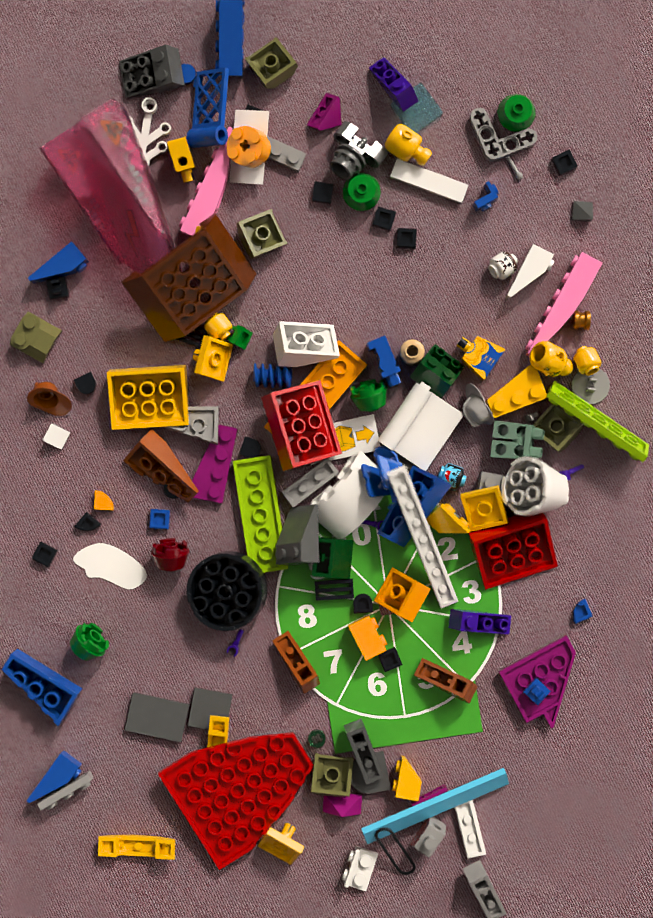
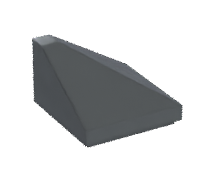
[572,201,593,222]

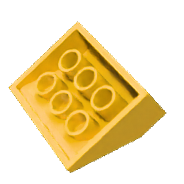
[107,365,189,430]

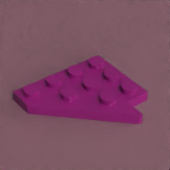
[499,635,576,728]

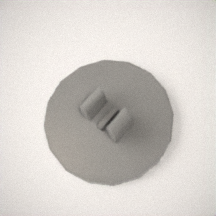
[572,369,610,404]

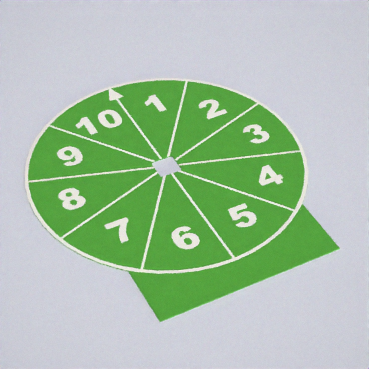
[275,495,502,754]

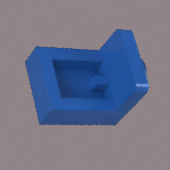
[473,181,499,212]

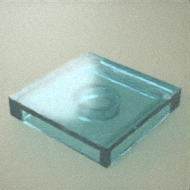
[390,82,443,133]

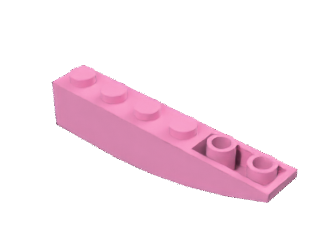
[179,127,233,237]
[525,252,602,357]

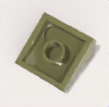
[245,37,298,89]
[236,209,288,259]
[9,311,62,364]
[533,404,584,453]
[311,753,354,797]

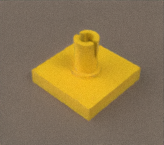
[193,335,233,382]
[460,485,509,531]
[258,823,304,865]

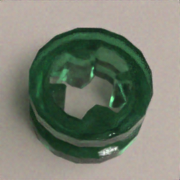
[308,729,326,748]

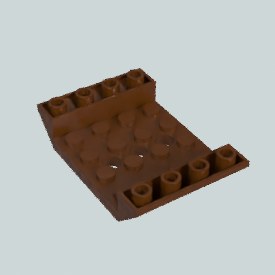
[121,213,256,342]

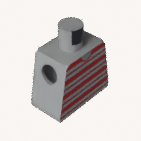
[409,816,446,858]

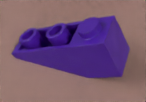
[369,57,419,112]
[448,609,511,634]

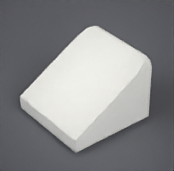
[43,424,70,450]

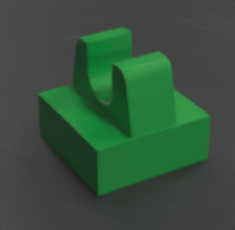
[227,325,253,350]

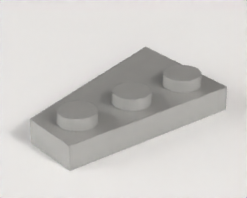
[162,406,219,445]

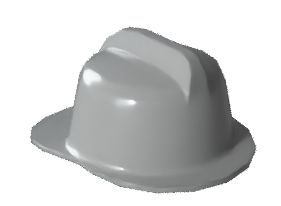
[463,384,494,427]

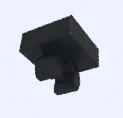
[46,277,70,300]

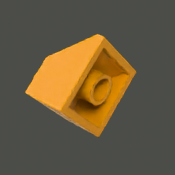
[374,567,431,622]

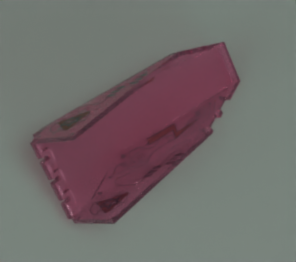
[39,98,182,274]

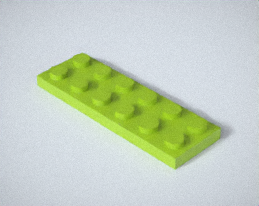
[546,380,649,462]
[233,455,289,573]

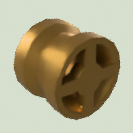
[572,311,591,330]

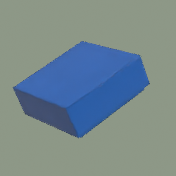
[149,509,170,529]

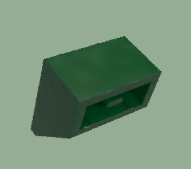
[410,344,465,398]
[312,537,354,579]

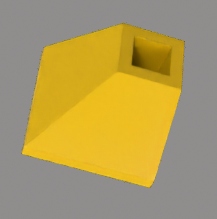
[426,503,471,533]

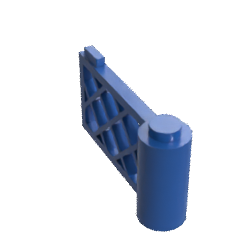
[186,68,229,148]

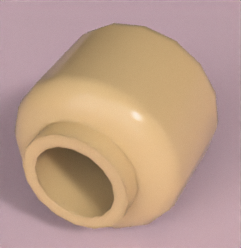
[400,339,425,366]

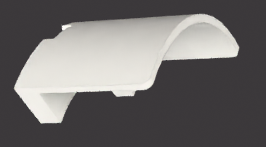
[310,451,387,539]

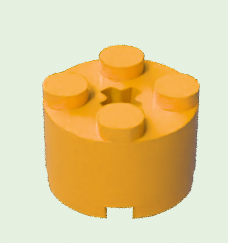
[227,126,271,168]

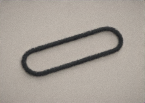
[375,828,416,875]

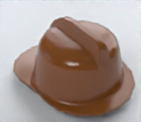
[27,382,72,416]

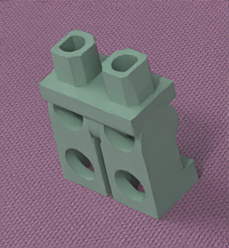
[490,420,545,459]

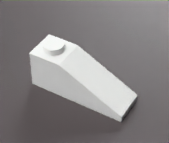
[505,244,554,299]

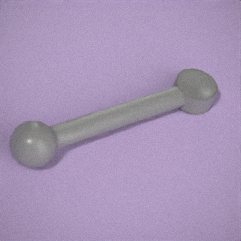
[506,147,523,180]

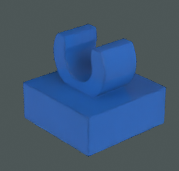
[523,677,551,705]

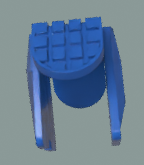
[361,446,403,509]

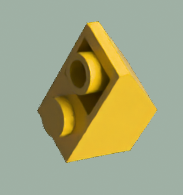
[392,756,422,801]

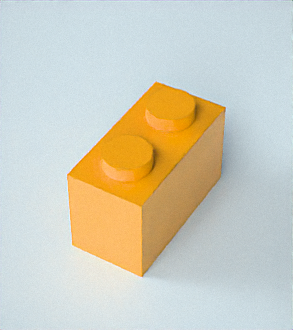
[348,614,388,661]

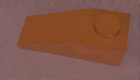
[272,631,320,694]
[414,658,478,704]

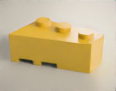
[485,364,548,418]

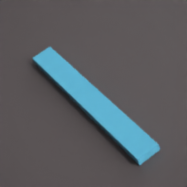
[362,768,509,844]

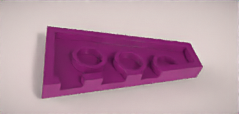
[192,425,238,503]

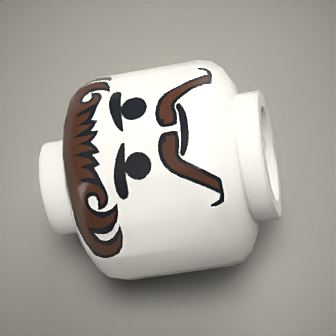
[488,251,518,280]

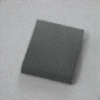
[125,692,190,742]

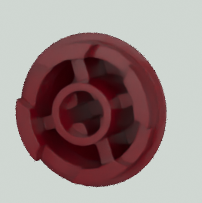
[151,538,190,572]

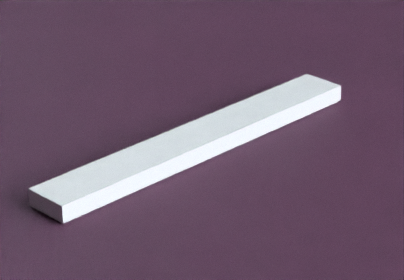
[387,465,459,609]

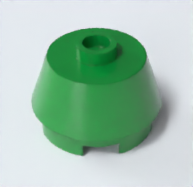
[497,94,536,132]
[343,173,381,211]
[350,379,387,412]
[70,623,109,661]

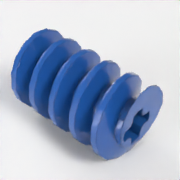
[253,363,292,389]

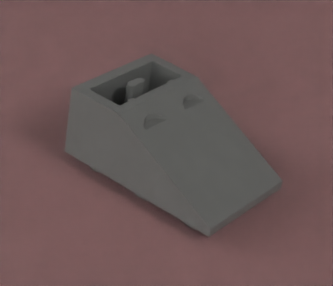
[119,44,185,98]

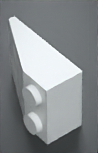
[273,321,340,367]

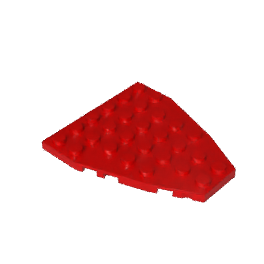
[158,732,314,870]

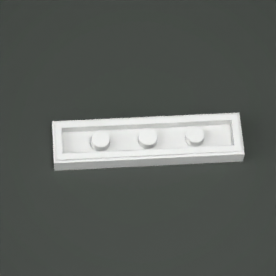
[390,159,468,204]

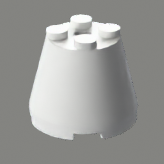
[501,457,569,516]

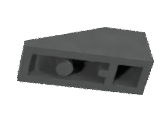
[344,718,384,784]

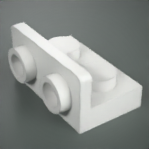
[342,846,378,891]

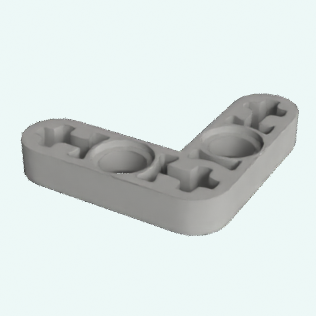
[470,108,537,162]

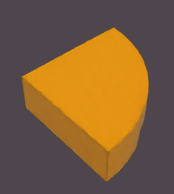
[94,490,114,510]

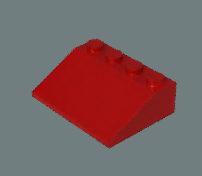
[261,380,342,471]
[468,513,558,590]

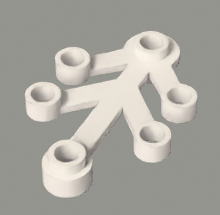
[119,97,172,172]

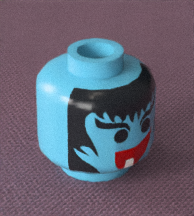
[438,463,467,491]

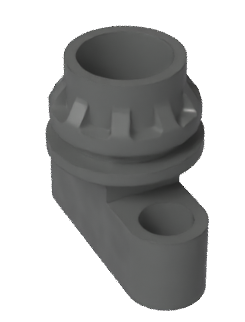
[330,121,388,180]

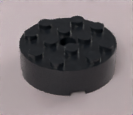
[187,551,267,631]

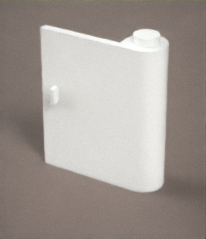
[378,381,464,471]

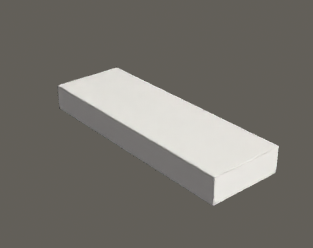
[455,800,486,859]

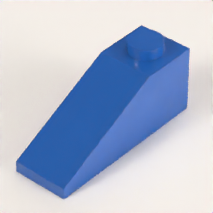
[28,241,89,284]
[27,750,82,803]

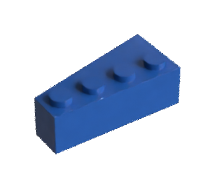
[215,0,245,76]
[377,466,452,547]
[2,649,83,726]

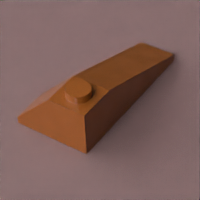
[123,429,199,502]

